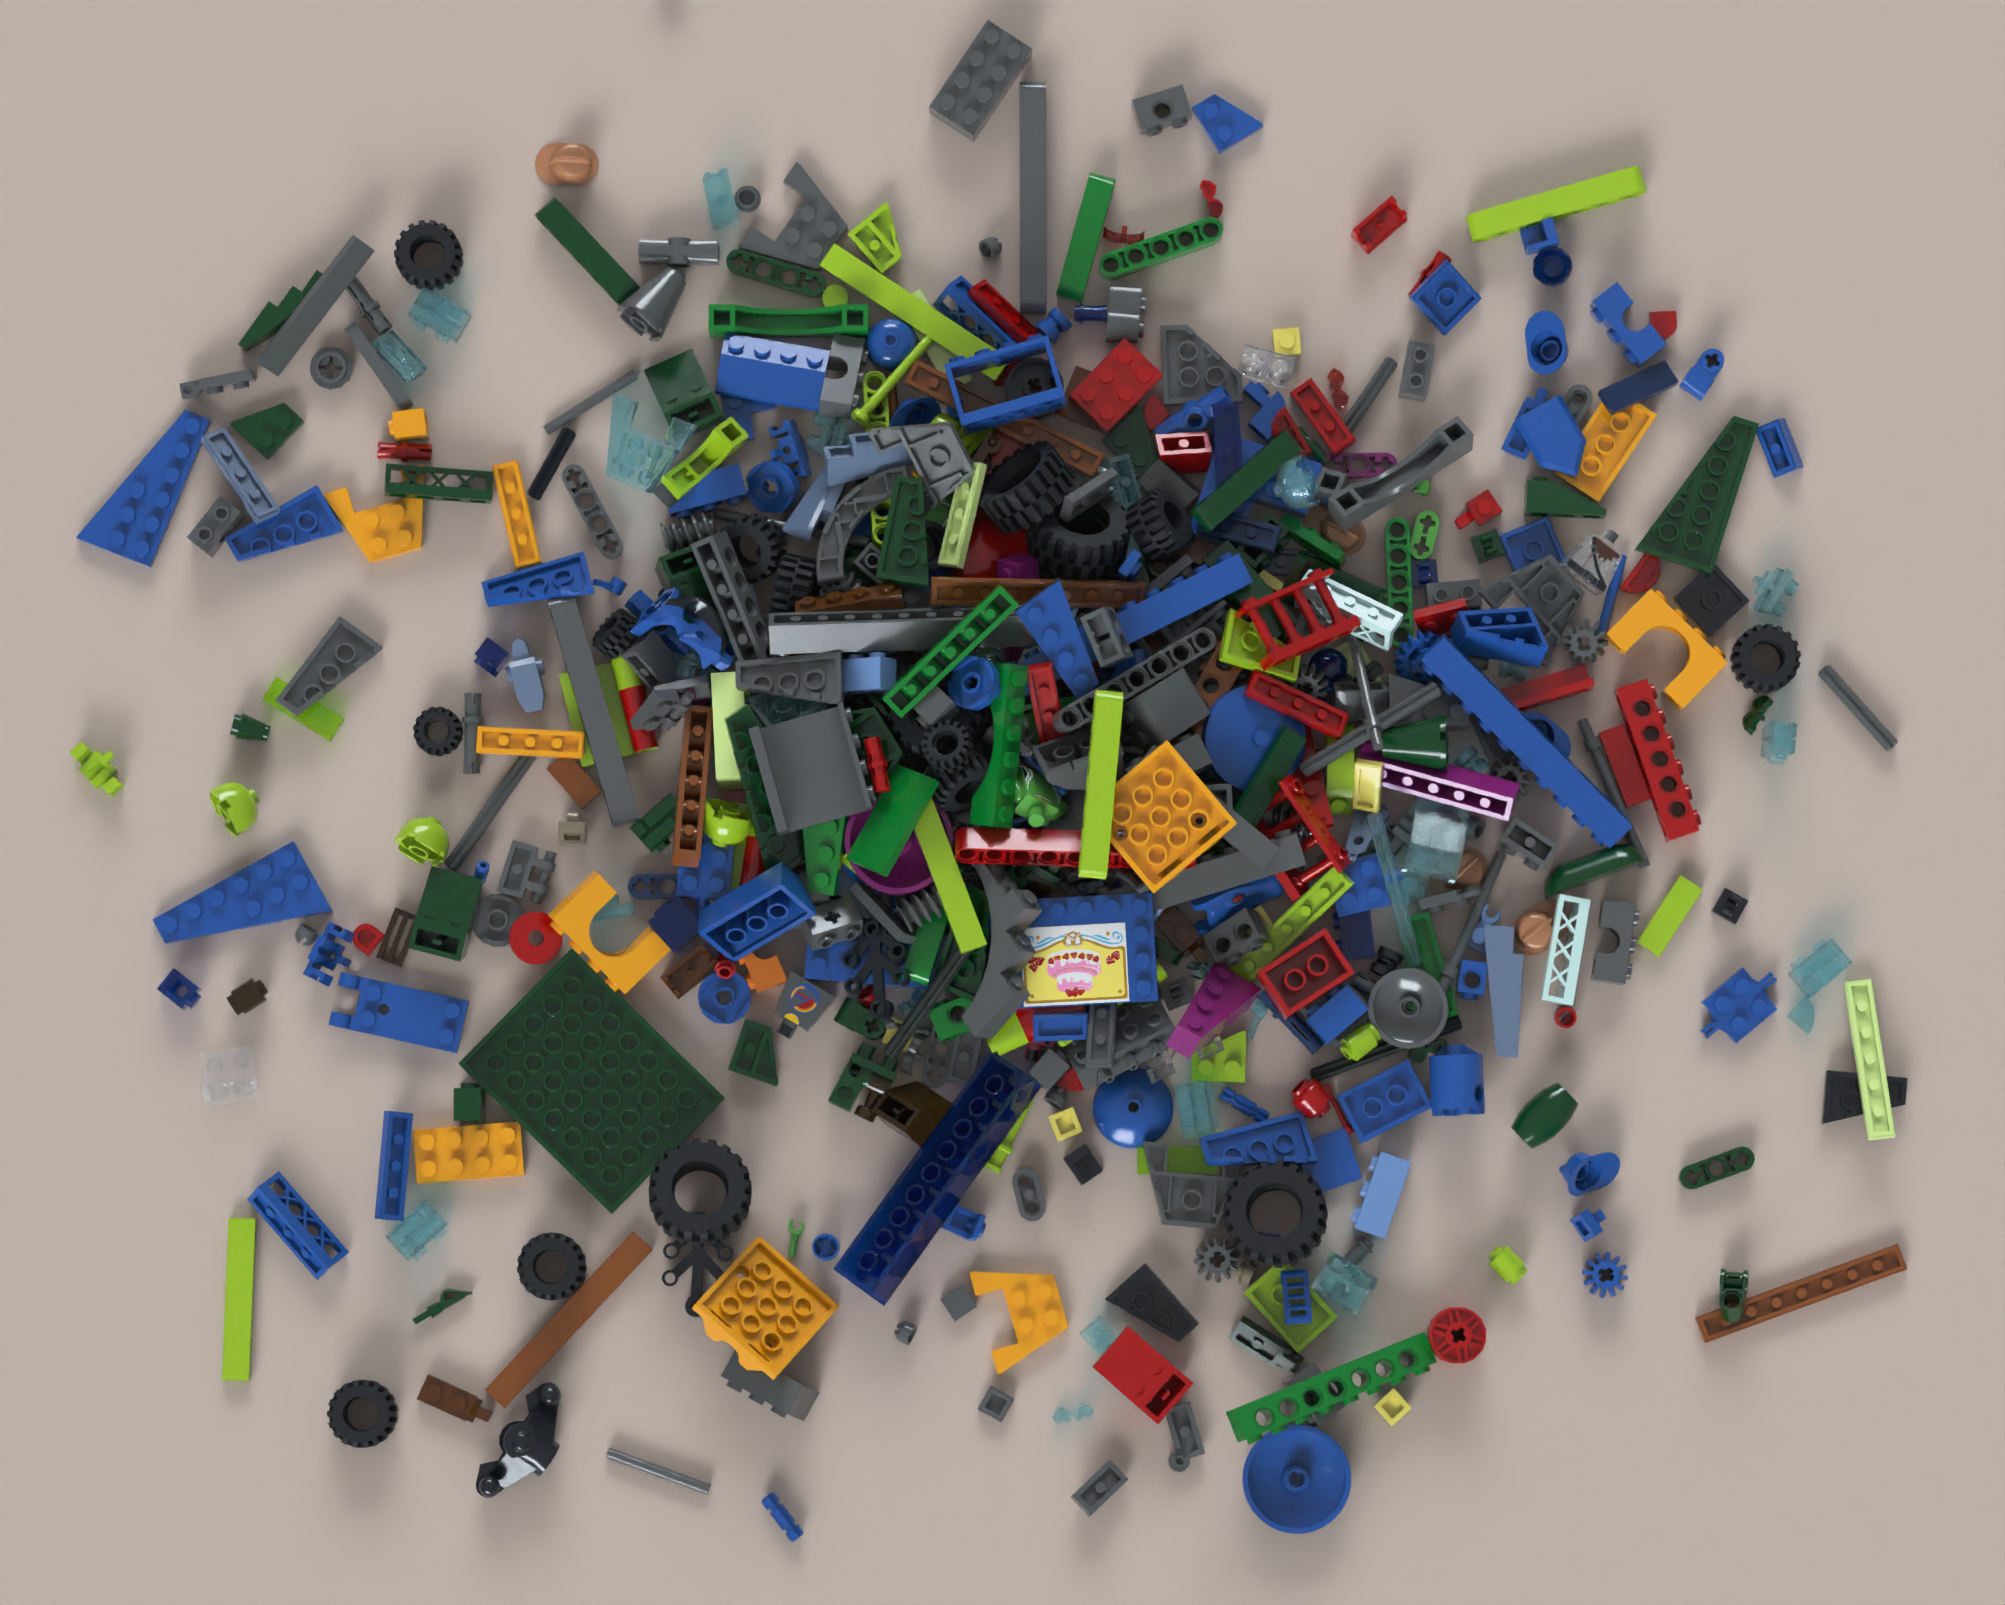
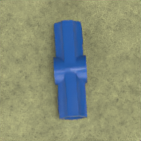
[1154,385,1234,434]
[624,589,694,661]

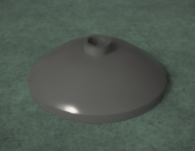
[1368,968,1449,1049]

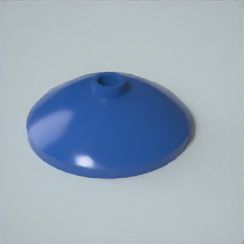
[1093,1068,1173,1148]

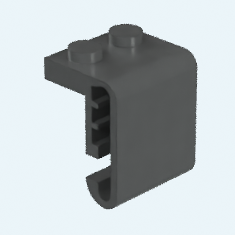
[1122,667,1211,751]

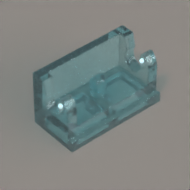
[702,167,739,230]

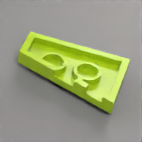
[1219,608,1301,683]

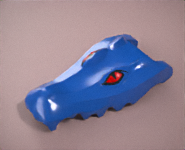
[1190,875,1285,935]

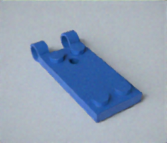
[328,972,469,1053]

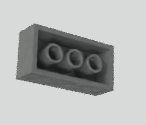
[929,20,1032,142]

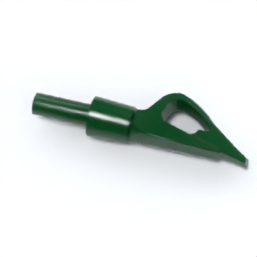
[1298,427,1328,464]
[413,1289,473,1324]

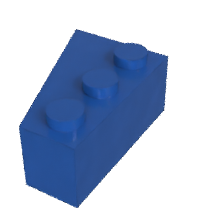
[1449,607,1549,668]

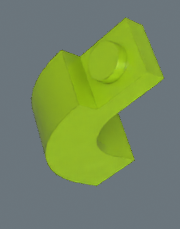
[660,416,749,500]
[1325,721,1354,815]

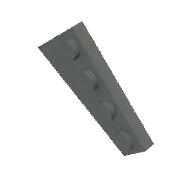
[276,616,383,717]
[735,651,844,704]

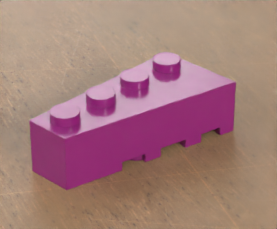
[1166,961,1261,1059]

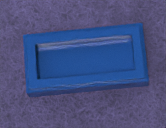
[1033,1011,1088,1042]

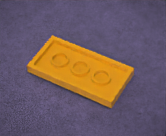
[1553,402,1657,504]
[413,1121,525,1184]

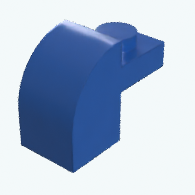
[1243,381,1286,443]

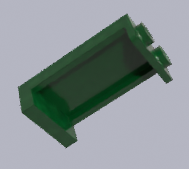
[1281,551,1388,642]

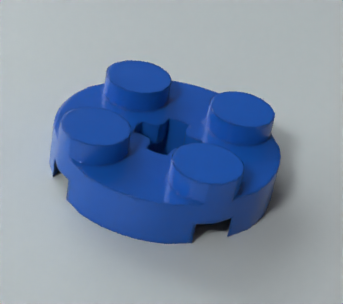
[746,459,800,513]
[947,656,1001,711]
[698,973,751,1024]

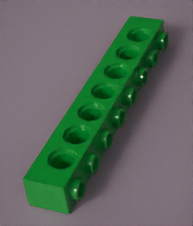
[1226,1332,1437,1445]

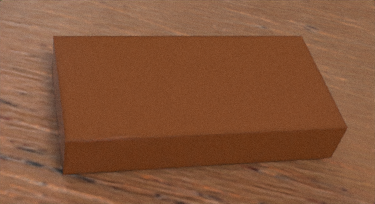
[547,758,602,810]

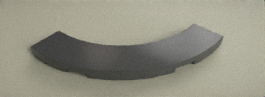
[816,465,908,585]

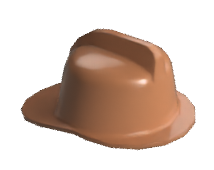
[535,143,599,185]
[1305,505,1366,556]
[1430,846,1488,895]
[1511,900,1569,956]

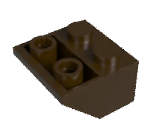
[871,1081,953,1147]

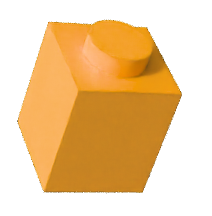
[388,408,429,442]

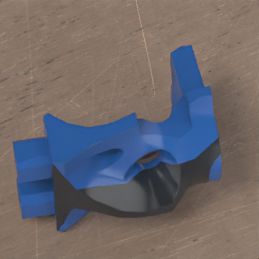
[630,587,735,672]

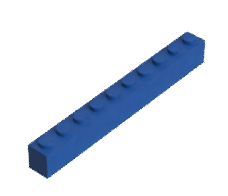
[1008,552,1253,696]
[1421,634,1633,849]

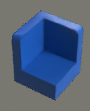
[1520,217,1559,256]

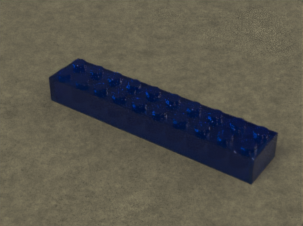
[833,1050,1042,1306]

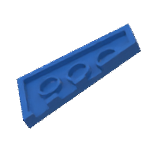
[1014,580,1099,699]

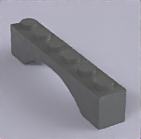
[1328,416,1474,532]

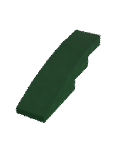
[238,270,322,352]

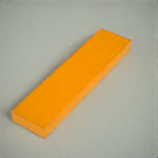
[492,460,542,569]
[476,726,585,759]

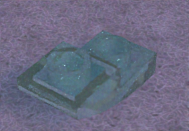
[1080,1316,1118,1357]

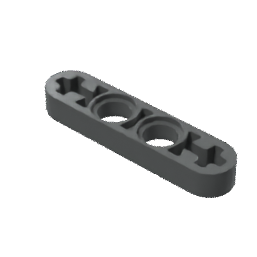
[344,322,413,411]
[562,464,623,560]

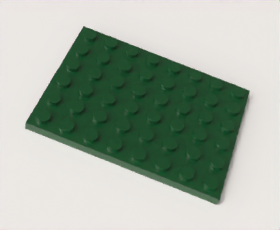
[458,948,725,1214]

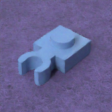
[1467,904,1501,955]

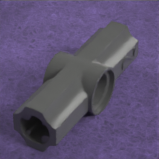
[638,237,720,268]

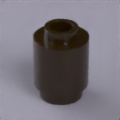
[226,978,269,1015]

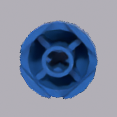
[865,318,918,372]

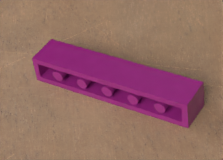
[1358,741,1520,821]

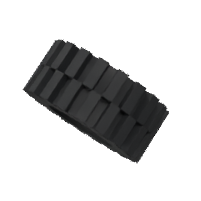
[978,441,1075,534]

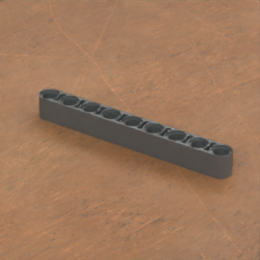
[1019,82,1047,314]
[547,596,639,827]

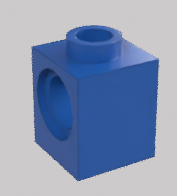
[1455,959,1488,1001]

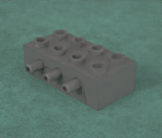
[1063,997,1175,1091]

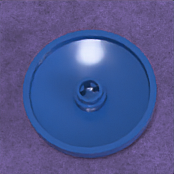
[1202,685,1306,791]
[1242,1424,1351,1534]

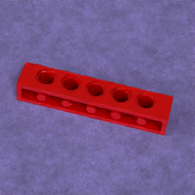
[1614,679,1702,843]

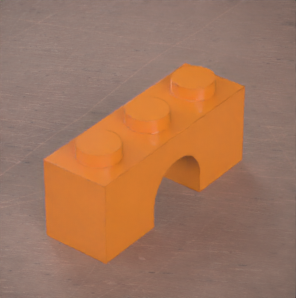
[738,952,787,994]

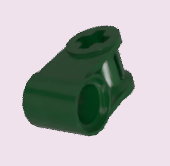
[833,997,886,1040]
[1719,1268,1749,1323]

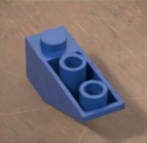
[668,463,748,520]

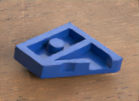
[1192,94,1263,154]

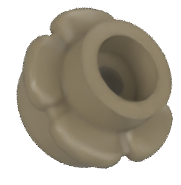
[1235,1260,1258,1286]

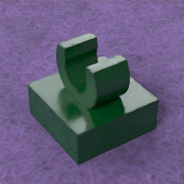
[1470,529,1505,564]

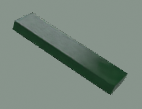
[1234,726,1306,828]

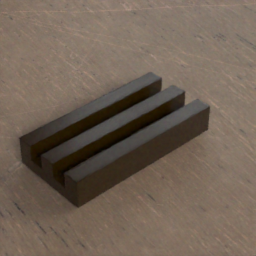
[376,907,416,967]

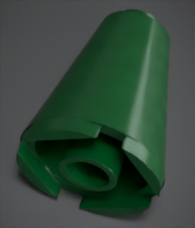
[1377,716,1449,769]

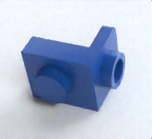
[940,1203,986,1241]

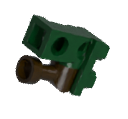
[1004,865,1063,899]
[828,1042,899,1123]

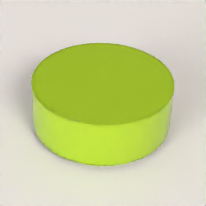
[822,284,849,307]

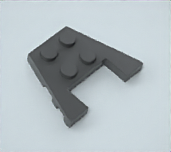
[738,162,848,271]
[868,422,976,515]
[1478,554,1585,667]
[1143,1141,1242,1229]

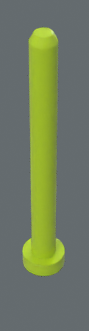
[851,336,933,426]

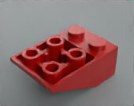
[1092,1326,1194,1424]

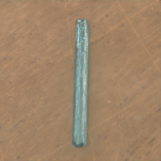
[1367,812,1422,967]

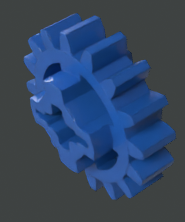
[1393,630,1441,686]

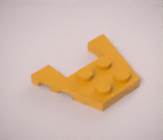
[324,464,425,564]
[969,1271,1068,1374]

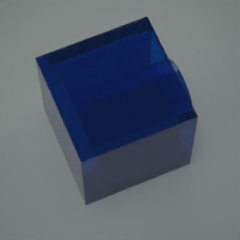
[648,896,700,955]

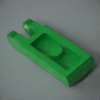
[1281,514,1346,569]

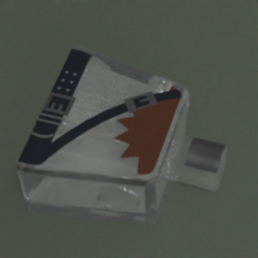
[1559,528,1622,596]

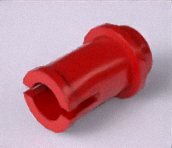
[714,951,736,979]

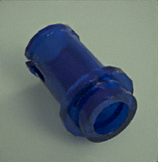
[1074,303,1107,324]

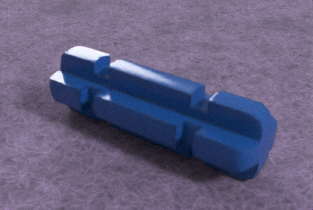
[1220,1086,1269,1122]
[762,1492,804,1542]

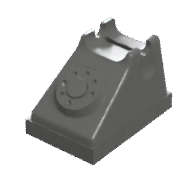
[1031,726,1125,790]

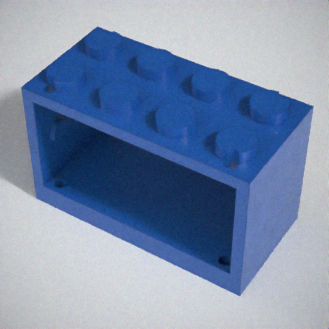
[944,334,1067,436]

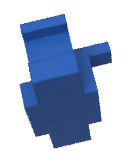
[768,420,812,478]
[303,921,355,987]

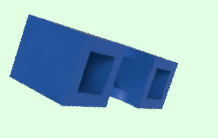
[1590,282,1667,368]

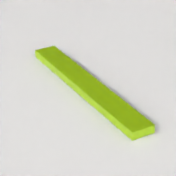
[820,243,1008,382]

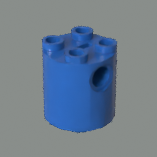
[1429,1044,1485,1116]

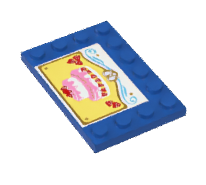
[1017,892,1158,1009]

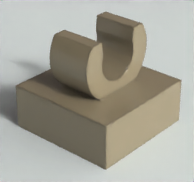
[558,812,587,843]

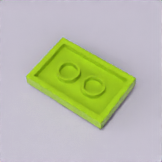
[1243,1263,1338,1353]

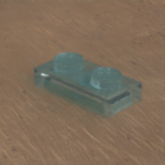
[372,330,428,384]

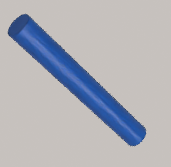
[1597,554,1627,632]

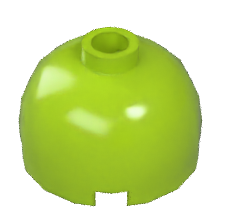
[209,782,259,837]
[703,798,753,847]
[394,816,450,867]

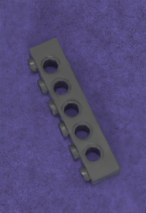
[690,531,778,694]

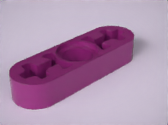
[1320,453,1397,479]

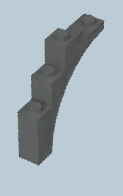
[962,864,1043,1038]

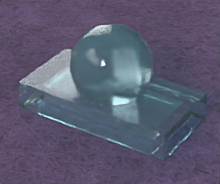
[591,889,636,922]

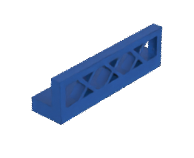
[932,275,1027,377]
[374,1111,413,1221]
[247,1172,349,1280]

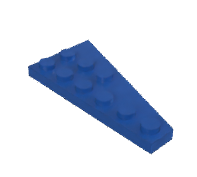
[76,410,211,568]
[152,841,333,944]

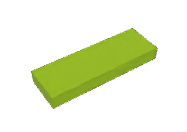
[1636,875,1703,957]

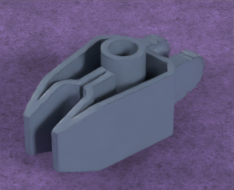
[505,638,545,713]

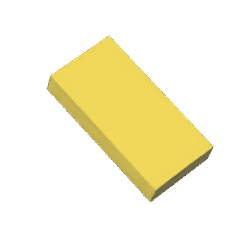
[1352,758,1383,813]

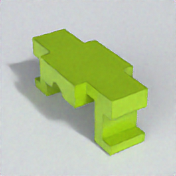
[69,742,124,797]

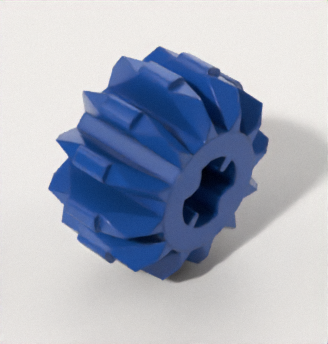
[1582,1252,1628,1298]

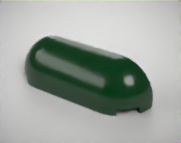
[1544,844,1646,899]

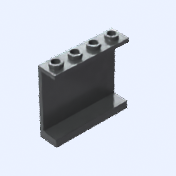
[748,702,876,836]

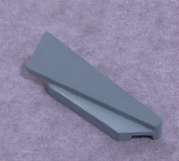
[782,432,855,542]
[822,432,914,486]
[1484,925,1524,1058]

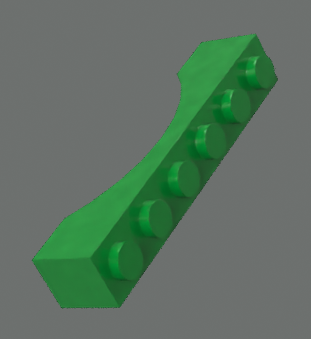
[708,304,869,338]
[970,662,1028,828]

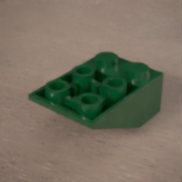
[644,349,724,442]
[655,546,721,624]
[408,866,484,962]

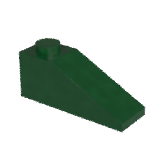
[1524,476,1607,519]

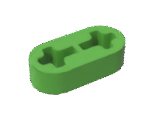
[1410,510,1439,561]

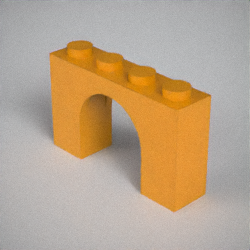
[1604,589,1728,711]
[548,870,671,994]

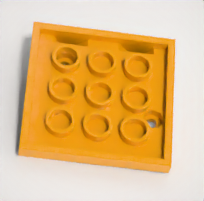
[1110,740,1237,894]
[692,1235,840,1380]

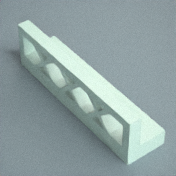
[1294,569,1403,652]
[1540,894,1591,1006]

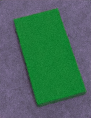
[846,765,939,877]

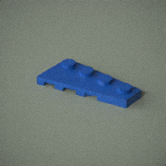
[225,485,344,562]
[481,552,595,607]
[1199,1111,1318,1165]

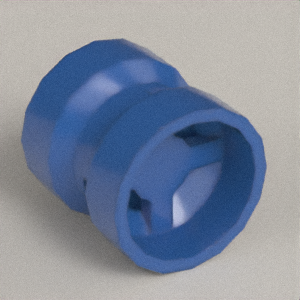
[1035,307,1072,345]
[812,1234,840,1261]

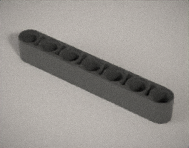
[1052,628,1216,734]

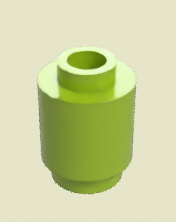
[1340,1023,1381,1061]
[1488,1245,1528,1285]

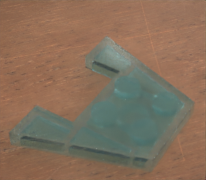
[606,393,698,493]

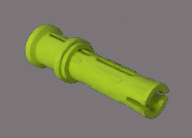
[980,1093,1034,1174]

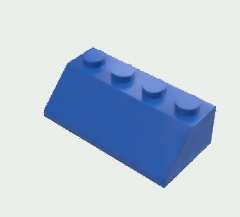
[715,332,830,412]
[698,862,816,963]

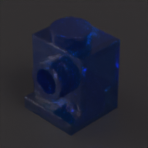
[474,637,512,678]
[157,968,202,1010]

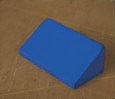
[1756,418,1803,478]

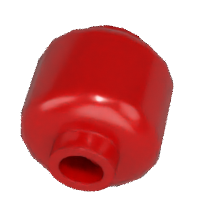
[1291,1079,1331,1119]

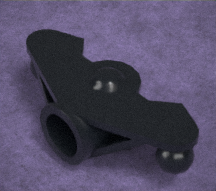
[476,1382,561,1498]

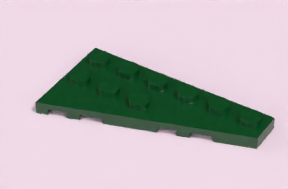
[1635,416,1759,575]
[724,704,805,871]

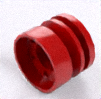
[1427,1307,1486,1364]

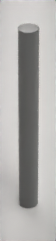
[543,370,638,435]
[606,1448,711,1495]

